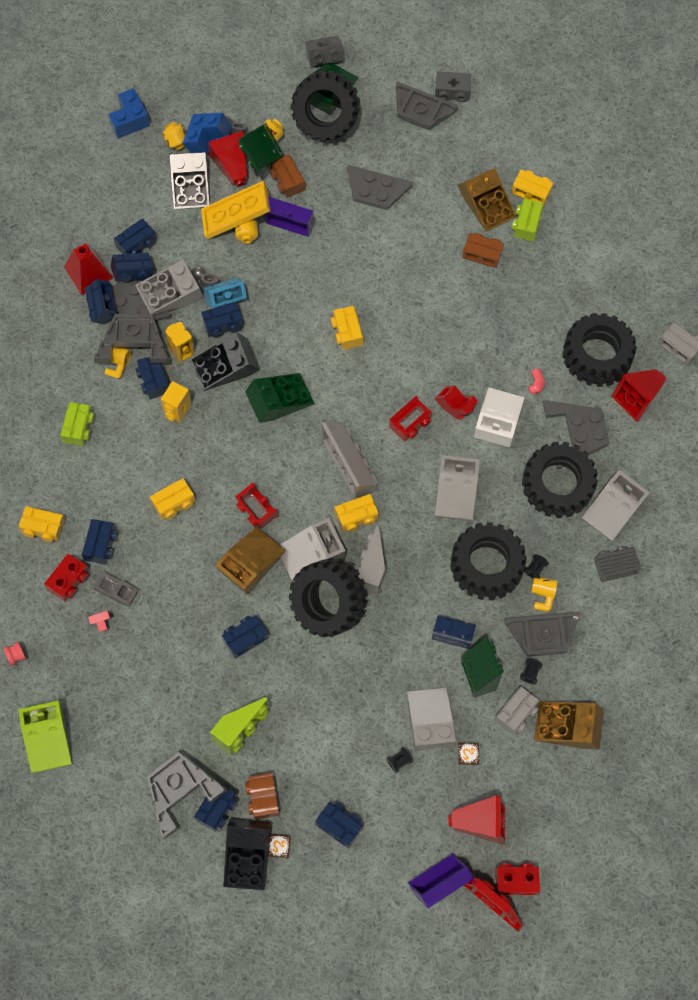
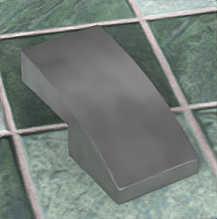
[93,572,138,607]

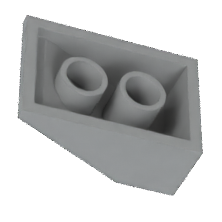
[407,688,456,751]

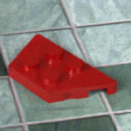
[463,877,523,932]

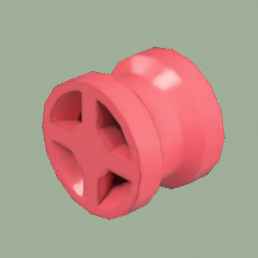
[3,641,26,666]

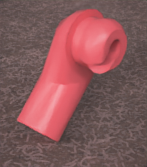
[529,368,545,395]

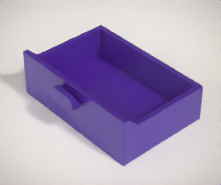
[265,197,313,237]
[408,853,474,908]

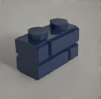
[113,218,157,254]
[111,252,153,282]
[85,279,117,324]
[201,302,243,338]
[135,356,169,399]
[82,519,118,565]
[221,615,268,659]
[432,615,476,650]
[194,784,238,832]
[315,802,363,849]

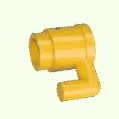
[105,347,131,378]
[531,577,558,612]

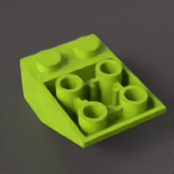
[210,697,269,756]
[18,700,72,774]

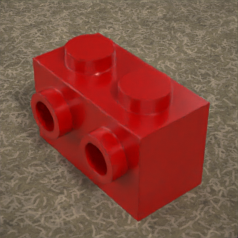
[44,553,89,602]
[495,863,540,895]

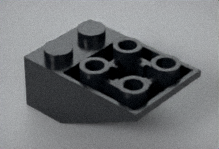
[192,333,260,391]
[223,819,271,890]

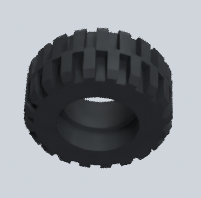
[291,70,360,142]
[563,313,637,387]
[522,441,598,518]
[450,522,527,600]
[289,558,368,637]

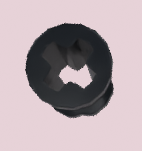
[524,554,549,579]
[520,659,543,685]
[386,747,413,773]

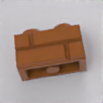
[269,154,306,198]
[462,233,504,268]

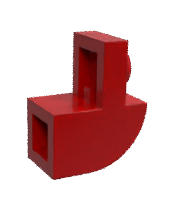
[434,385,478,420]

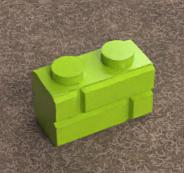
[511,198,544,242]
[60,402,95,446]

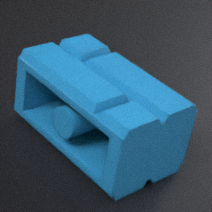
[203,278,247,308]

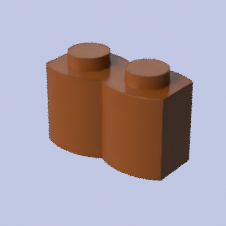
[245,772,279,820]

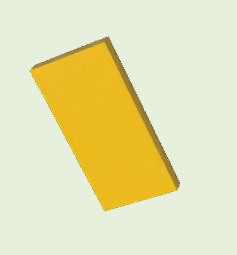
[201,181,270,239]

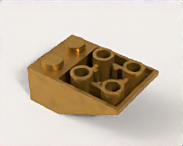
[458,168,517,231]
[215,527,286,595]
[534,701,604,750]

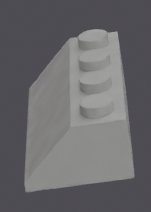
[322,422,378,499]

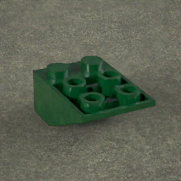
[310,63,358,115]
[238,122,284,172]
[245,373,315,423]
[460,637,504,697]

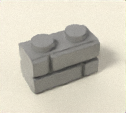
[659,323,698,366]
[495,687,540,736]

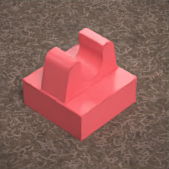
[88,611,110,632]

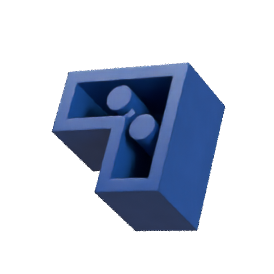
[109,88,150,139]
[182,113,232,155]

